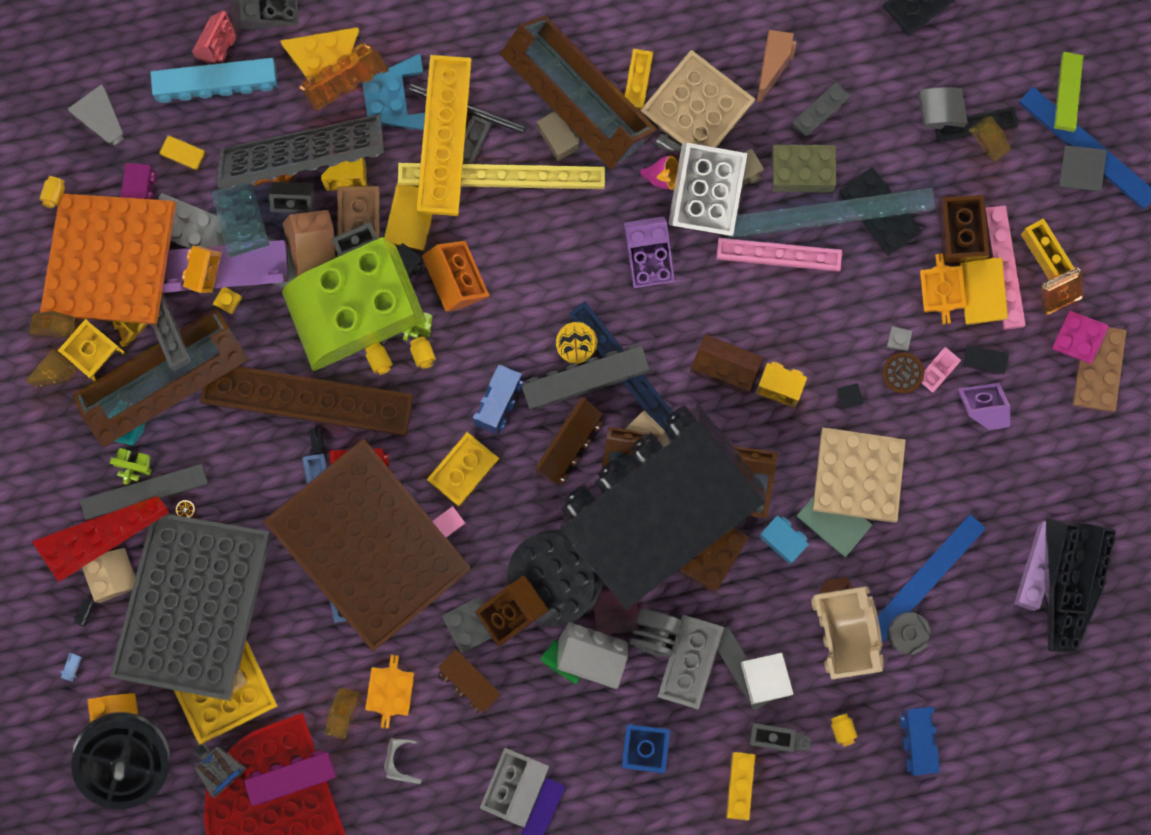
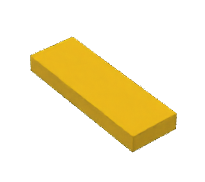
[625,49,653,111]

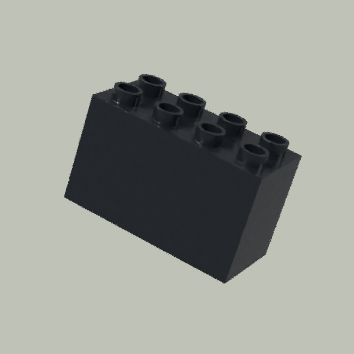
[560,405,765,610]

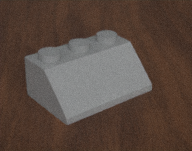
[558,622,628,689]
[480,748,549,827]

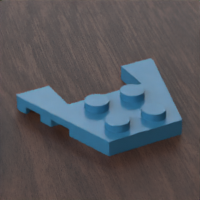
[362,54,425,130]

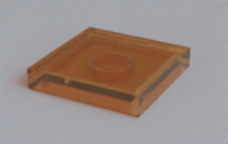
[1041,267,1083,315]

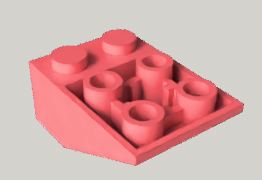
[192,11,236,65]

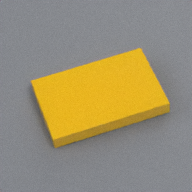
[384,183,433,252]
[960,257,1009,325]
[427,432,500,507]

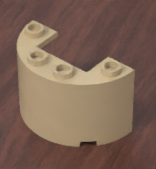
[811,586,884,679]

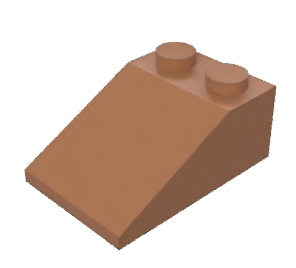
[757,30,796,102]
[282,210,336,277]

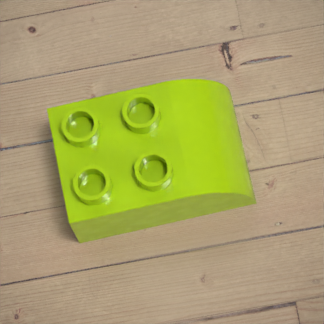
[282,237,426,371]

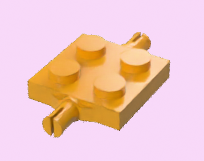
[920,254,966,325]
[366,655,414,729]

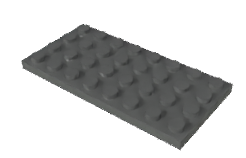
[217,114,384,189]

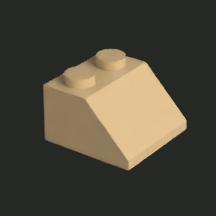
[82,548,136,603]

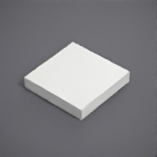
[741,653,793,704]

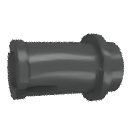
[655,134,682,158]

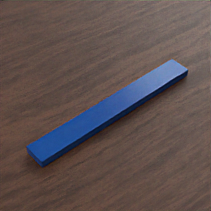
[1019,87,1151,210]
[877,514,986,643]

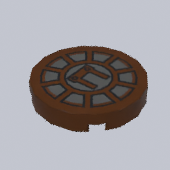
[882,352,925,394]

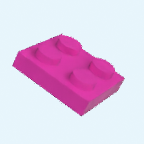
[1052,311,1109,365]

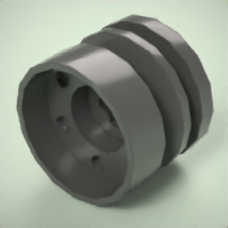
[629,608,682,657]

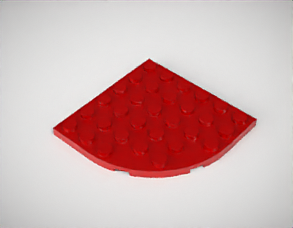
[204,713,346,835]

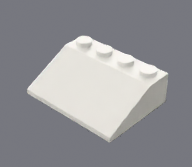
[668,143,747,236]

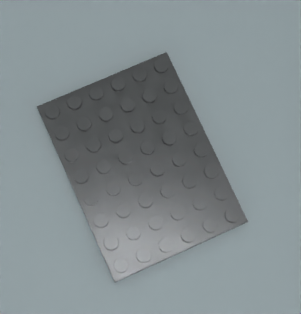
[110,514,272,701]

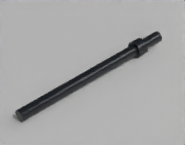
[409,83,526,134]

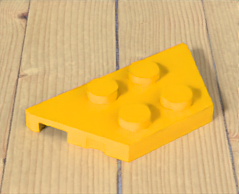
[281,27,359,78]

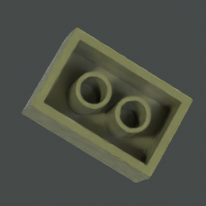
[771,145,836,192]

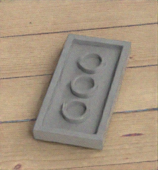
[658,615,724,710]

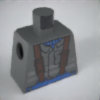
[194,743,247,797]

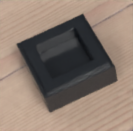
[837,383,864,410]

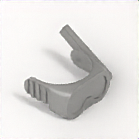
[384,739,422,785]

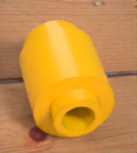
[39,176,65,208]
[410,337,436,369]
[365,342,393,375]
[831,713,858,747]

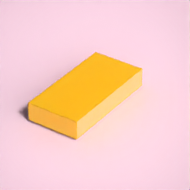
[159,135,206,171]

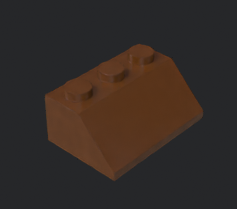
[690,334,763,396]

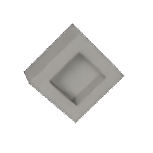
[886,326,912,353]

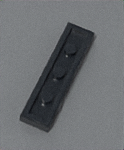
[934,107,1019,143]

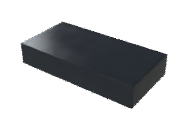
[962,345,1008,374]

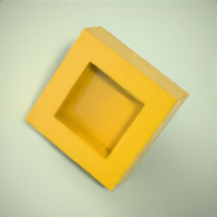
[213,287,242,315]

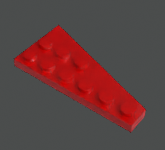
[31,496,169,582]

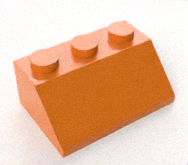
[422,241,490,312]

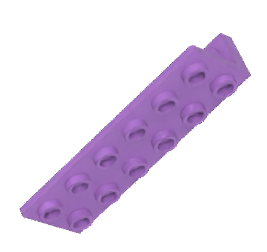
[162,240,289,293]

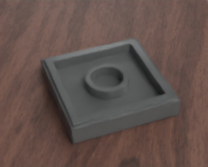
[1059,146,1107,192]

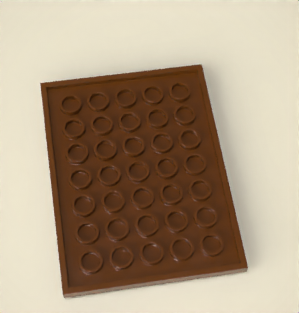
[263,438,471,652]

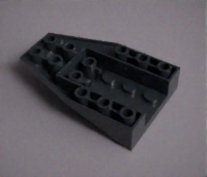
[1045,518,1117,653]

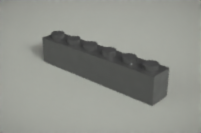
[522,344,651,411]

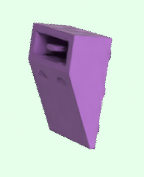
[623,216,675,288]

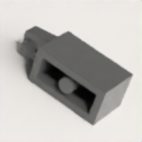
[748,723,811,752]

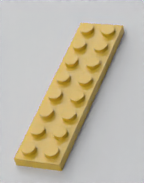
[417,55,471,216]

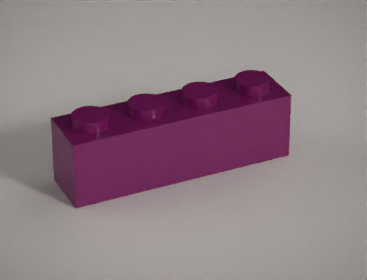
[121,163,157,199]
[244,750,338,806]

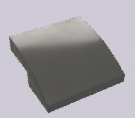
[918,87,968,129]

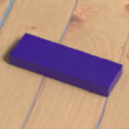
[520,777,566,835]

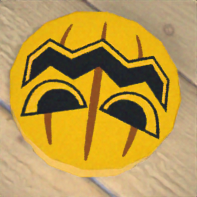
[556,322,598,364]

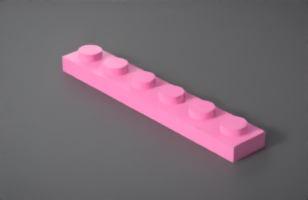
[985,205,1026,330]

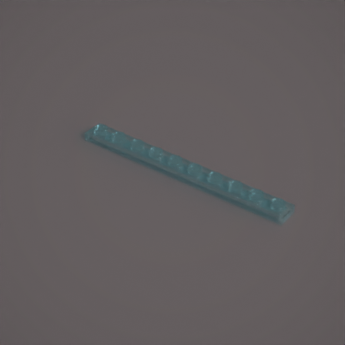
[728,188,935,239]

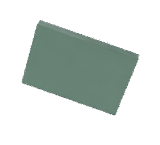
[796,496,872,558]

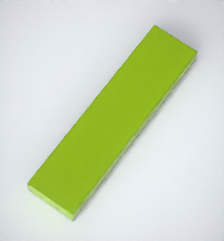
[1054,52,1083,132]

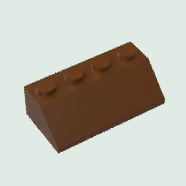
[535,397,604,487]

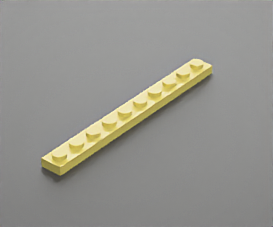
[398,163,605,189]

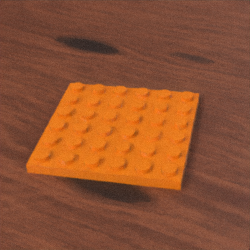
[40,194,177,325]

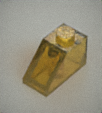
[970,116,1011,162]
[28,311,75,338]
[25,349,76,387]
[325,687,360,740]

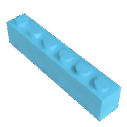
[151,58,278,103]

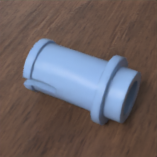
[60,653,82,682]

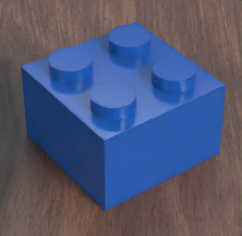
[621,724,670,773]

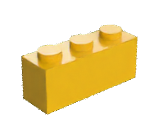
[1021,218,1076,287]
[726,752,755,820]

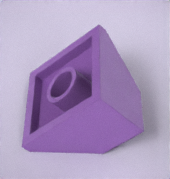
[958,383,1010,430]

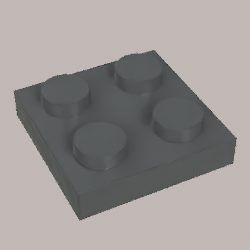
[442,596,492,654]

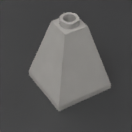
[68,85,124,146]

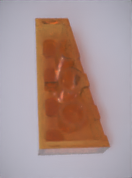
[299,43,389,111]

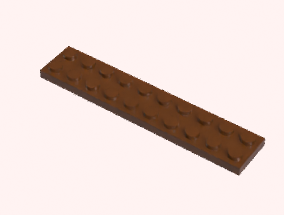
[200,366,414,437]

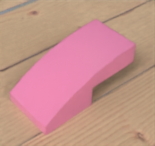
[922,347,961,392]

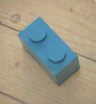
[759,515,809,565]

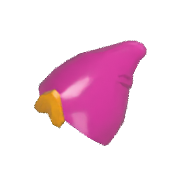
[640,155,679,190]

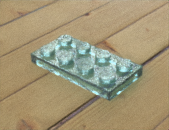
[211,183,270,258]

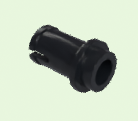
[309,428,327,455]
[73,598,96,627]

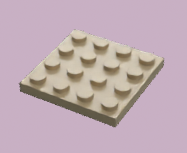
[640,50,755,148]
[812,428,906,523]

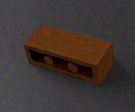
[438,649,502,713]

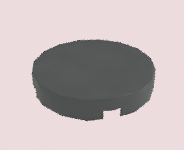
[888,612,931,655]

